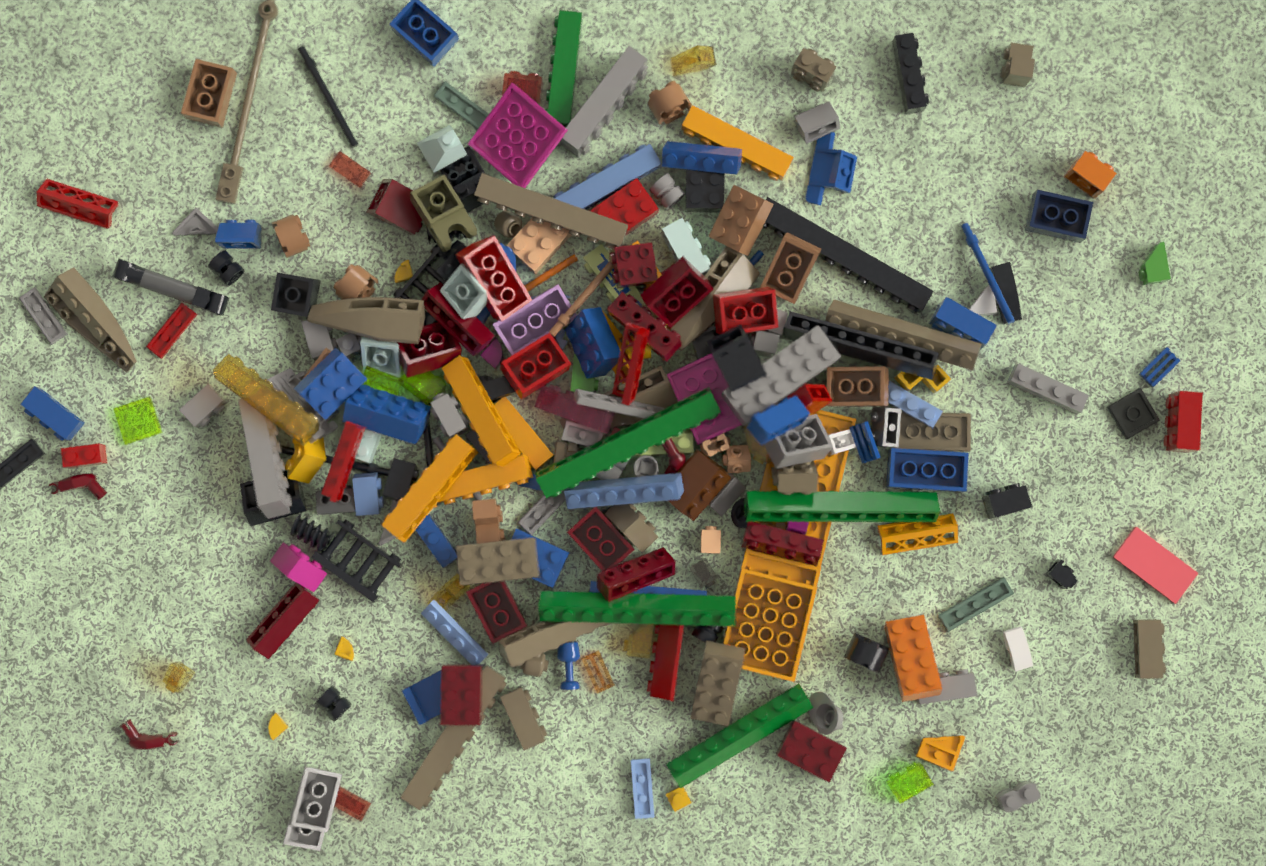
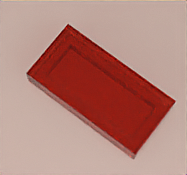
[329,151,371,188]
[334,785,372,821]

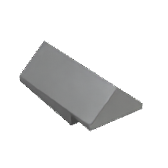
[283,767,342,851]

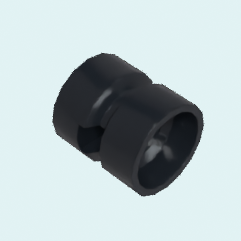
[208,250,245,287]
[691,625,725,643]
[315,685,352,722]

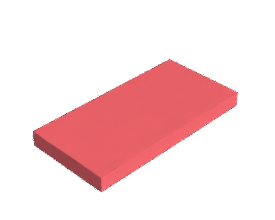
[1112,526,1198,604]

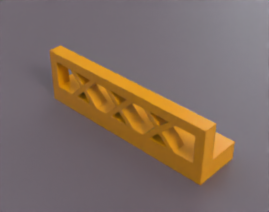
[878,513,958,555]

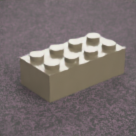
[456,538,540,585]
[691,641,745,726]

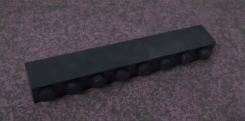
[784,311,939,380]

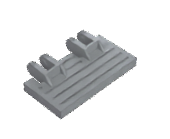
[262,368,339,444]

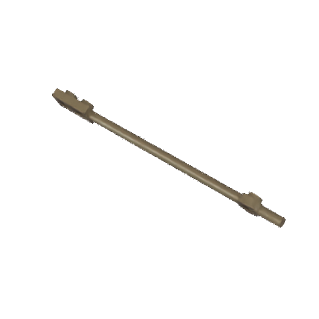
[216,0,278,204]

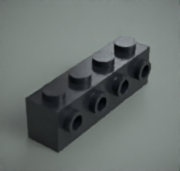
[892,32,929,115]

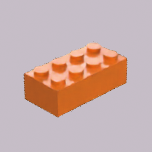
[884,615,942,702]

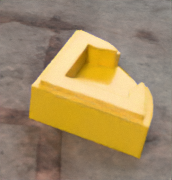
[395,260,413,284]
[334,636,354,661]
[268,713,289,740]

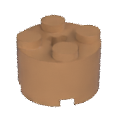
[647,81,692,125]
[272,214,310,258]
[333,264,378,300]

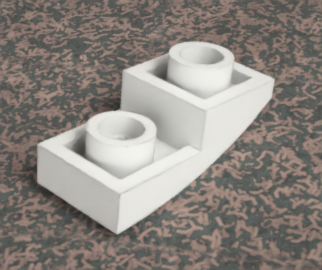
[1003,626,1033,672]

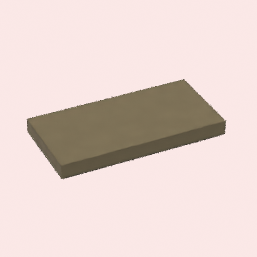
[893,412,971,452]

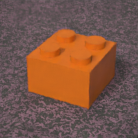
[1064,151,1117,199]

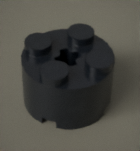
[844,633,890,673]

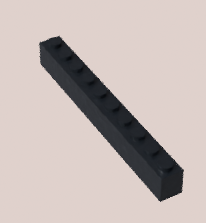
[762,197,934,314]

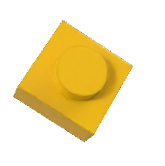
[666,787,692,812]

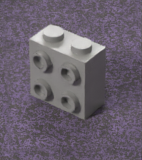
[430,393,470,438]

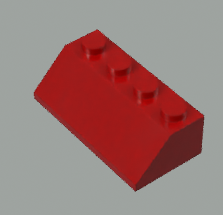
[455,235,532,322]
[647,624,684,701]

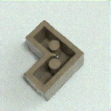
[1000,42,1035,87]
[605,504,658,553]

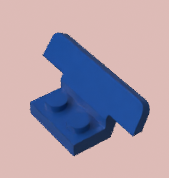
[806,132,858,206]

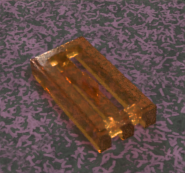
[581,650,615,694]

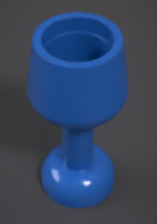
[557,641,580,690]

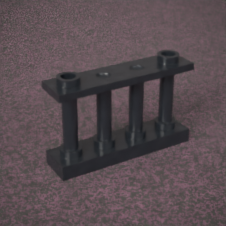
[393,244,446,326]
[311,519,403,603]

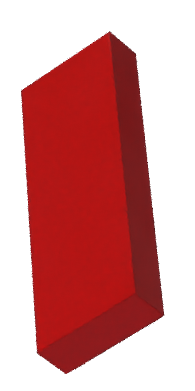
[146,302,198,359]

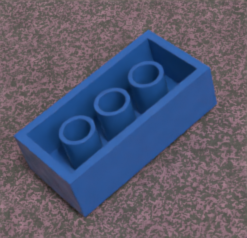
[342,385,431,445]
[886,448,969,492]

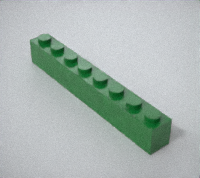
[666,683,813,789]

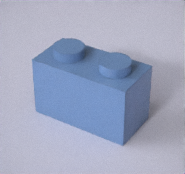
[352,472,384,516]

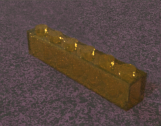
[213,353,319,446]

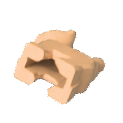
[700,433,731,456]

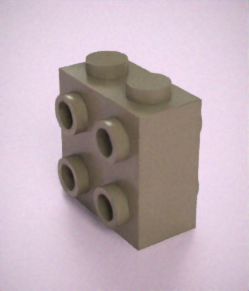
[791,47,837,92]
[771,461,818,495]

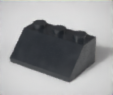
[240,471,307,526]

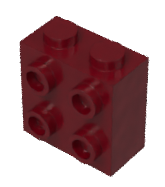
[609,242,658,288]

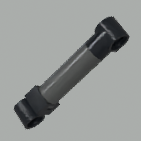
[112,259,230,316]

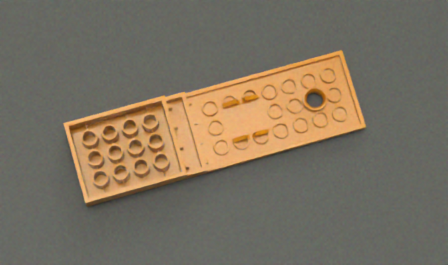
[722,410,856,682]

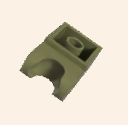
[410,175,477,252]

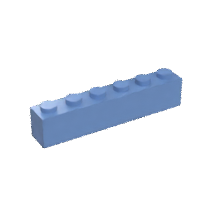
[553,144,662,210]
[564,473,684,509]

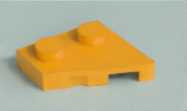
[915,735,966,772]

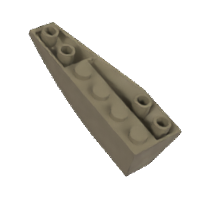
[670,246,760,351]
[44,267,137,373]
[307,297,425,344]
[559,366,678,430]
[499,621,611,667]

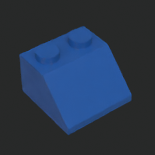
[215,220,261,249]

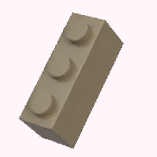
[1133,619,1166,679]
[500,686,548,751]

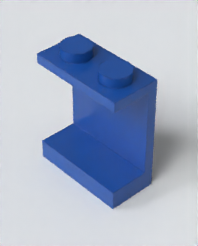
[402,670,441,725]

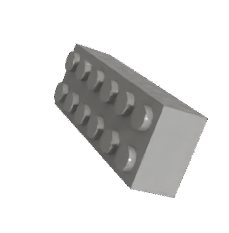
[560,46,648,158]
[721,325,841,427]
[239,394,292,519]

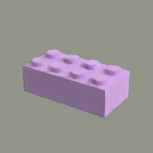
[492,284,577,356]

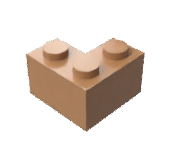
[472,499,505,544]

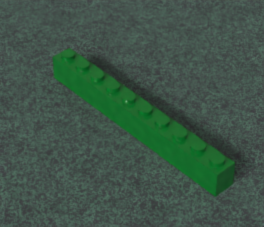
[535,387,721,498]
[744,490,941,522]
[539,591,736,626]

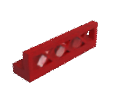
[37,179,119,229]
[612,323,649,406]
[321,421,366,502]

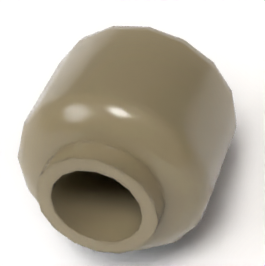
[494,210,523,238]
[520,653,549,677]

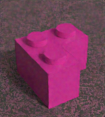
[270,542,327,592]

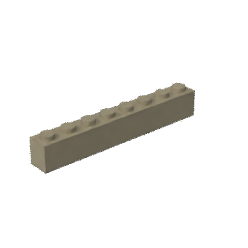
[474,173,628,249]
[825,299,982,371]
[400,665,507,810]

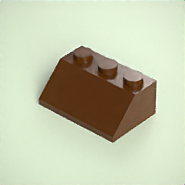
[668,449,731,521]

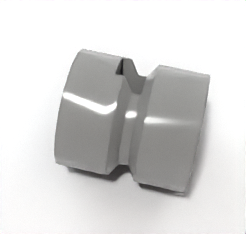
[650,174,685,210]
[634,455,659,477]

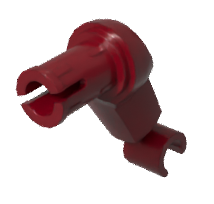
[661,438,686,474]
[49,473,108,501]
[120,719,179,750]

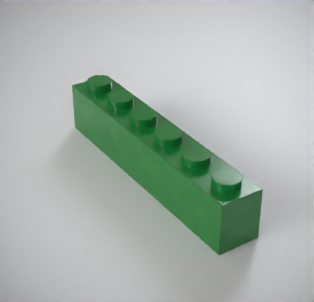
[545,10,582,128]

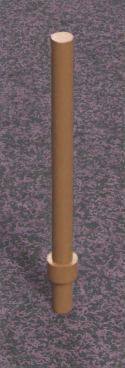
[549,245,625,337]

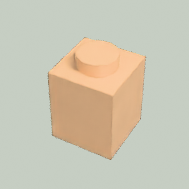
[700,526,721,554]

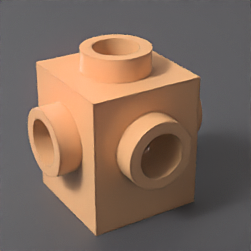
[722,445,751,473]

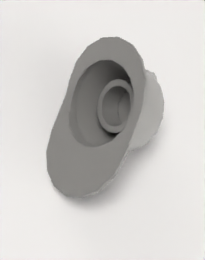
[808,692,843,735]

